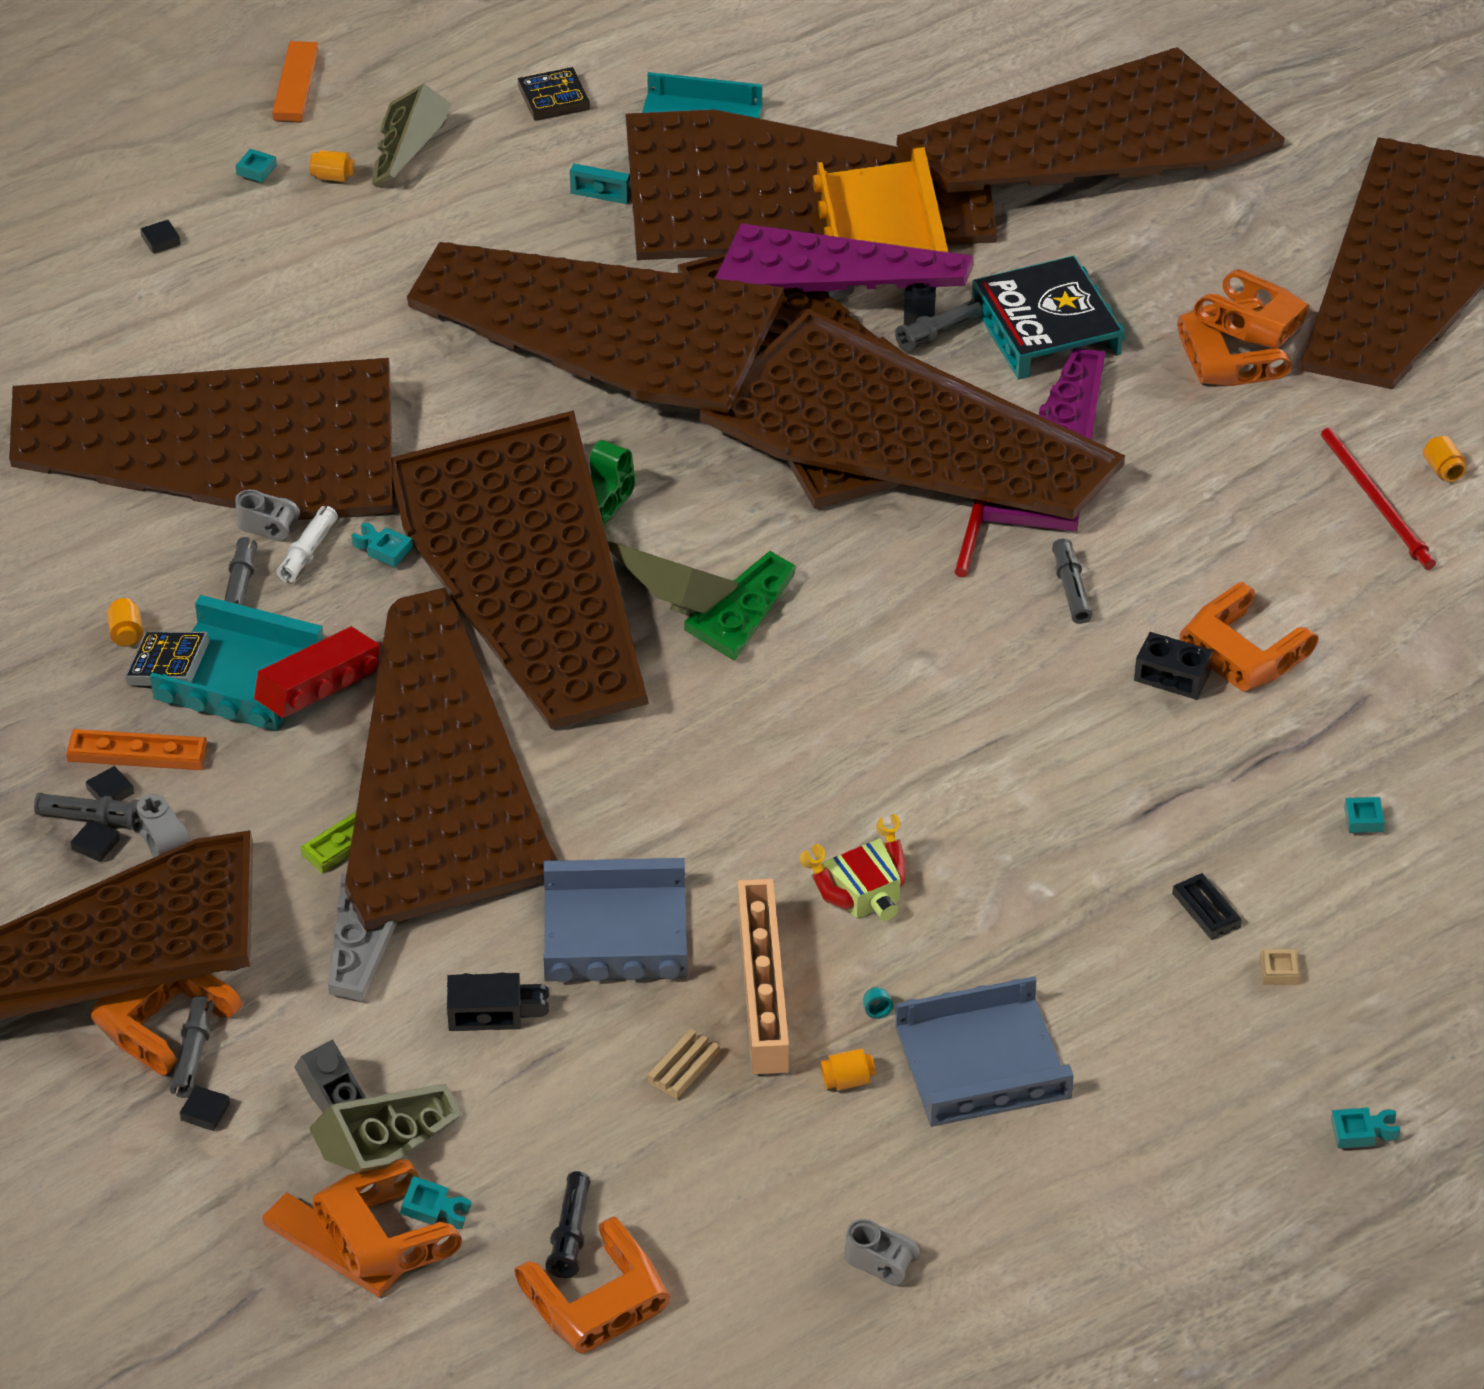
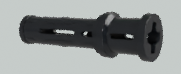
[545,1171,591,1278]

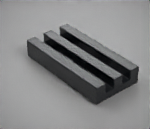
[1172,873,1242,940]

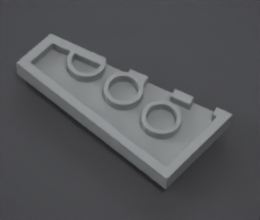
[328,874,398,1001]

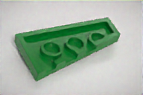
[684,551,795,661]

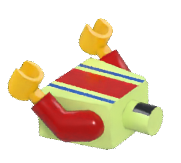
[800,814,906,921]

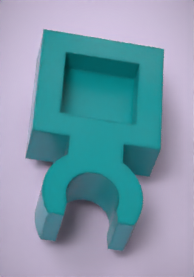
[351,523,413,567]
[1331,1107,1400,1149]
[400,1176,471,1229]

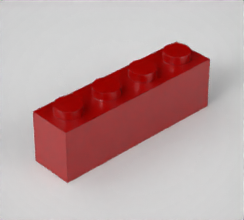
[254,626,380,718]

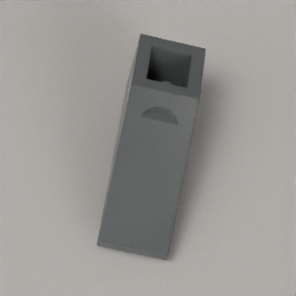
[294,1039,366,1112]

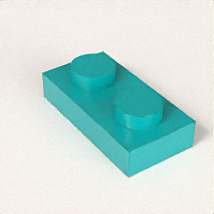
[570,163,631,204]

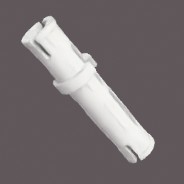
[276,506,338,583]

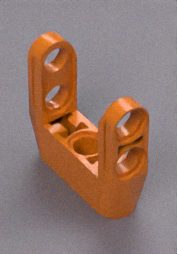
[1194,269,1310,349]
[1177,298,1292,386]
[1180,582,1319,691]
[91,974,242,1076]
[313,1159,462,1278]
[514,1216,670,1353]

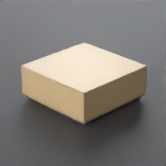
[1260,949,1300,985]

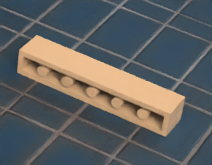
[738,879,789,1074]

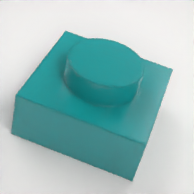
[235,149,277,182]
[1344,797,1385,833]

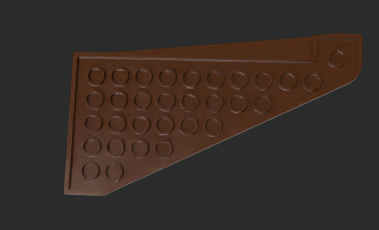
[345,587,558,930]
[0,830,253,1020]

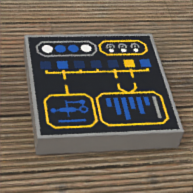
[125,631,210,686]

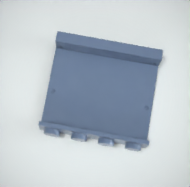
[543,858,688,982]
[895,976,1074,1127]

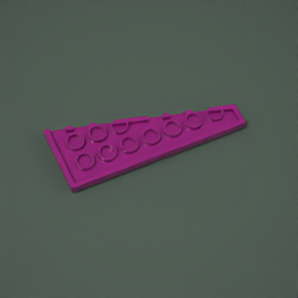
[716,223,974,292]
[983,348,1105,531]

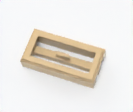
[647,1028,720,1099]

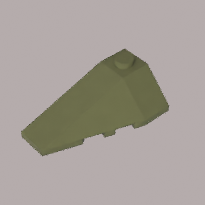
[372,83,450,187]
[607,540,738,615]
[309,1084,461,1173]

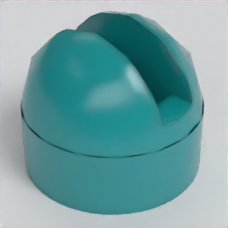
[863,987,893,1019]

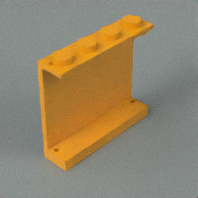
[813,147,948,252]

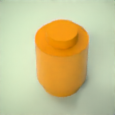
[310,150,355,182]
[1423,436,1467,482]
[107,598,143,646]
[820,1048,876,1091]

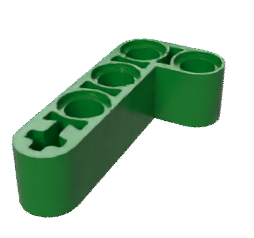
[590,440,635,525]

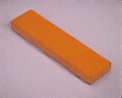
[272,41,319,122]
[66,729,208,770]
[262,1192,404,1298]

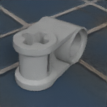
[235,489,300,541]
[136,794,190,857]
[845,1219,920,1285]

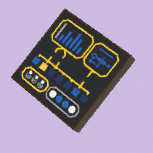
[518,67,590,120]

